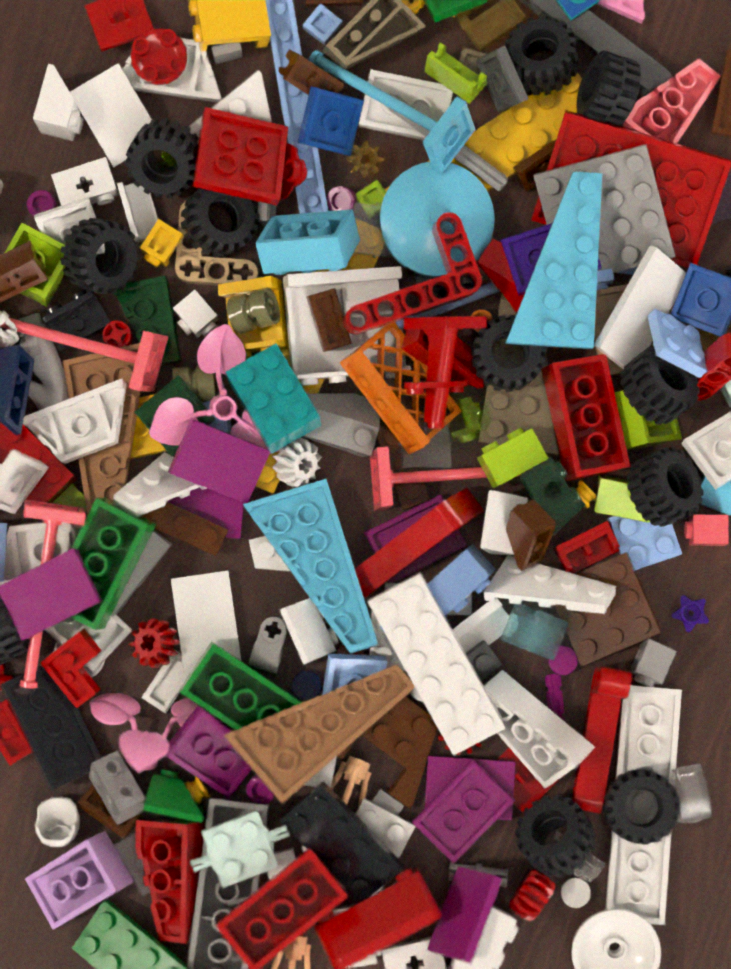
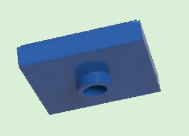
[297,87,364,156]
[671,263,731,337]

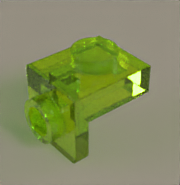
[451,396,482,443]

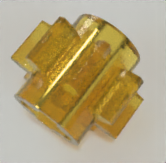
[347,141,384,178]

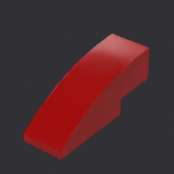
[401,329,485,389]

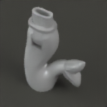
[18,313,69,410]

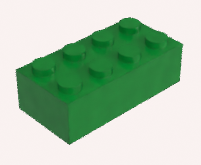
[71,498,156,631]
[179,641,303,730]

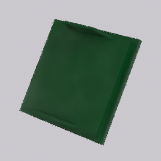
[134,375,216,456]

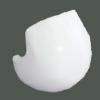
[35,797,80,847]

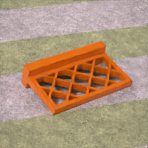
[339,322,462,454]

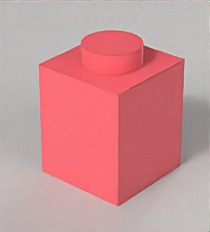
[684,514,728,546]

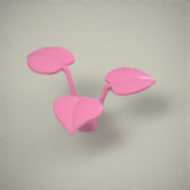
[149,324,279,452]
[89,693,220,773]

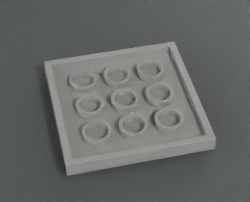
[533,144,675,273]

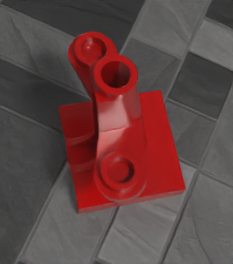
[404,316,487,428]

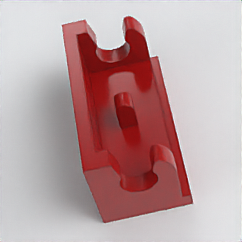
[553,521,620,574]

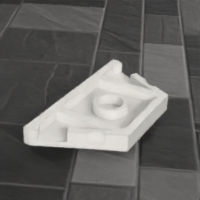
[122,38,221,102]
[189,70,272,144]
[23,378,127,464]
[0,521,79,585]

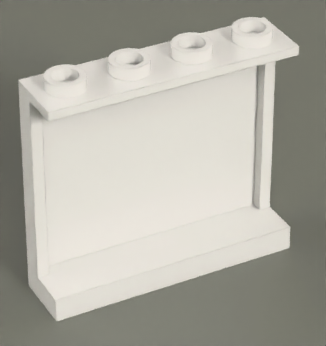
[283,266,411,386]

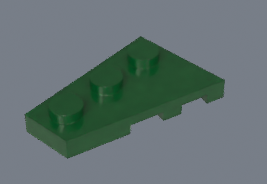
[114,276,182,365]

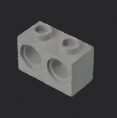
[629,639,677,687]
[89,750,146,825]

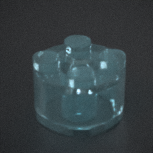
[501,604,569,661]

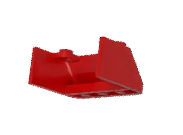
[314,867,442,969]

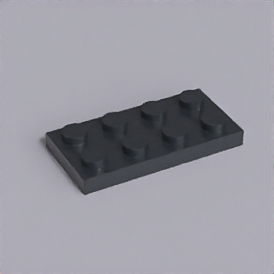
[0,665,101,791]
[280,781,405,903]

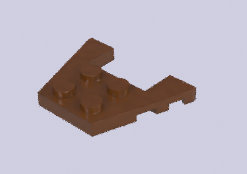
[337,697,437,809]

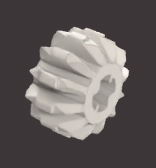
[272,438,322,487]

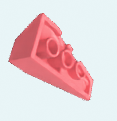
[623,59,721,143]

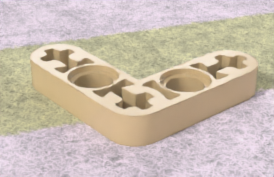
[175,201,258,285]

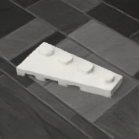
[484,555,616,614]

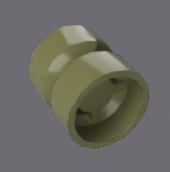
[227,287,280,334]
[172,365,217,402]

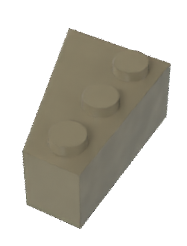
[323,0,426,69]

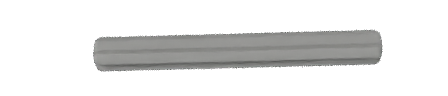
[388,96,508,191]

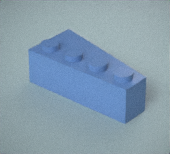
[380,544,496,633]

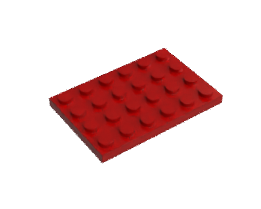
[531,110,731,268]

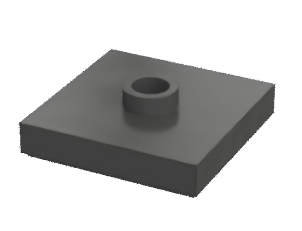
[476,46,529,112]

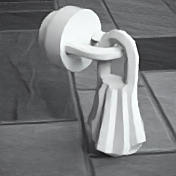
[0,310,19,349]

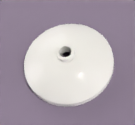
[572,909,661,969]

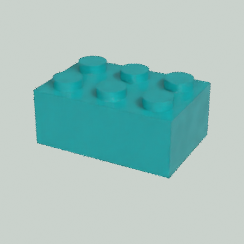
[225,343,322,454]

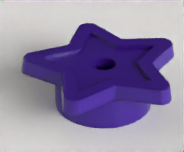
[672,595,709,633]

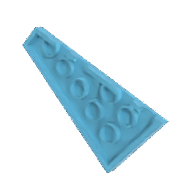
[505,172,602,349]
[243,479,378,654]

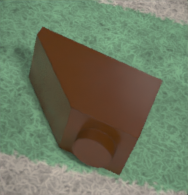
[506,499,557,571]

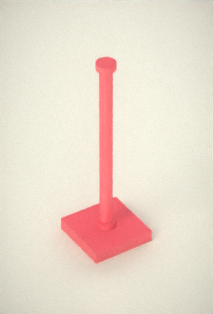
[0,317,169,392]
[370,447,554,511]
[20,499,86,689]

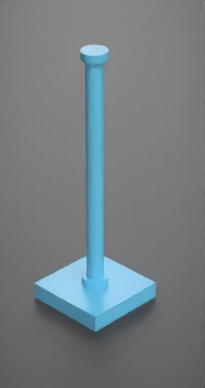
[309,50,476,174]

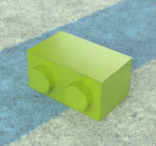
[477,427,549,488]

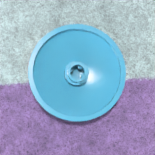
[379,162,495,277]

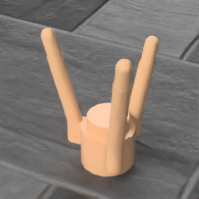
[331,756,372,808]
[270,936,311,969]

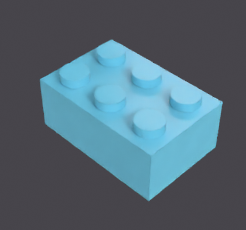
[255,209,360,275]

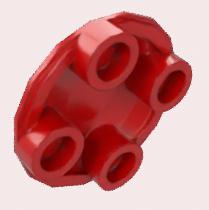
[131,28,188,85]

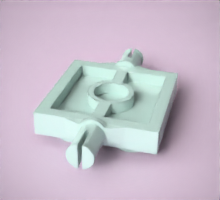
[190,810,290,888]

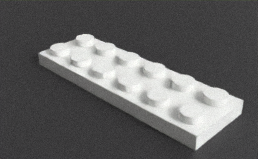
[368,572,506,755]

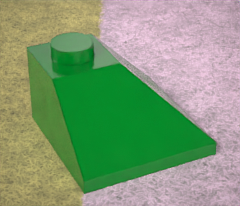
[143,769,206,823]

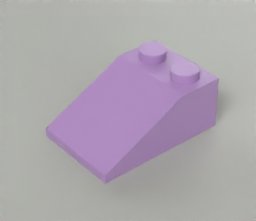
[25,831,134,930]

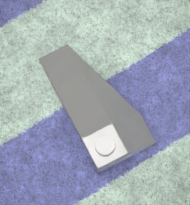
[302,393,380,457]

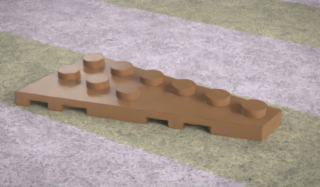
[63,343,141,516]
[224,664,415,804]

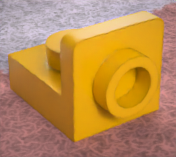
[140,219,183,267]

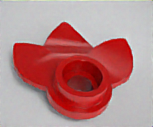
[280,143,307,200]

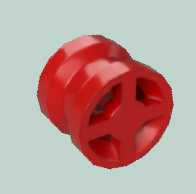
[102,320,133,348]

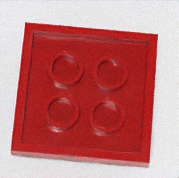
[193,107,288,206]

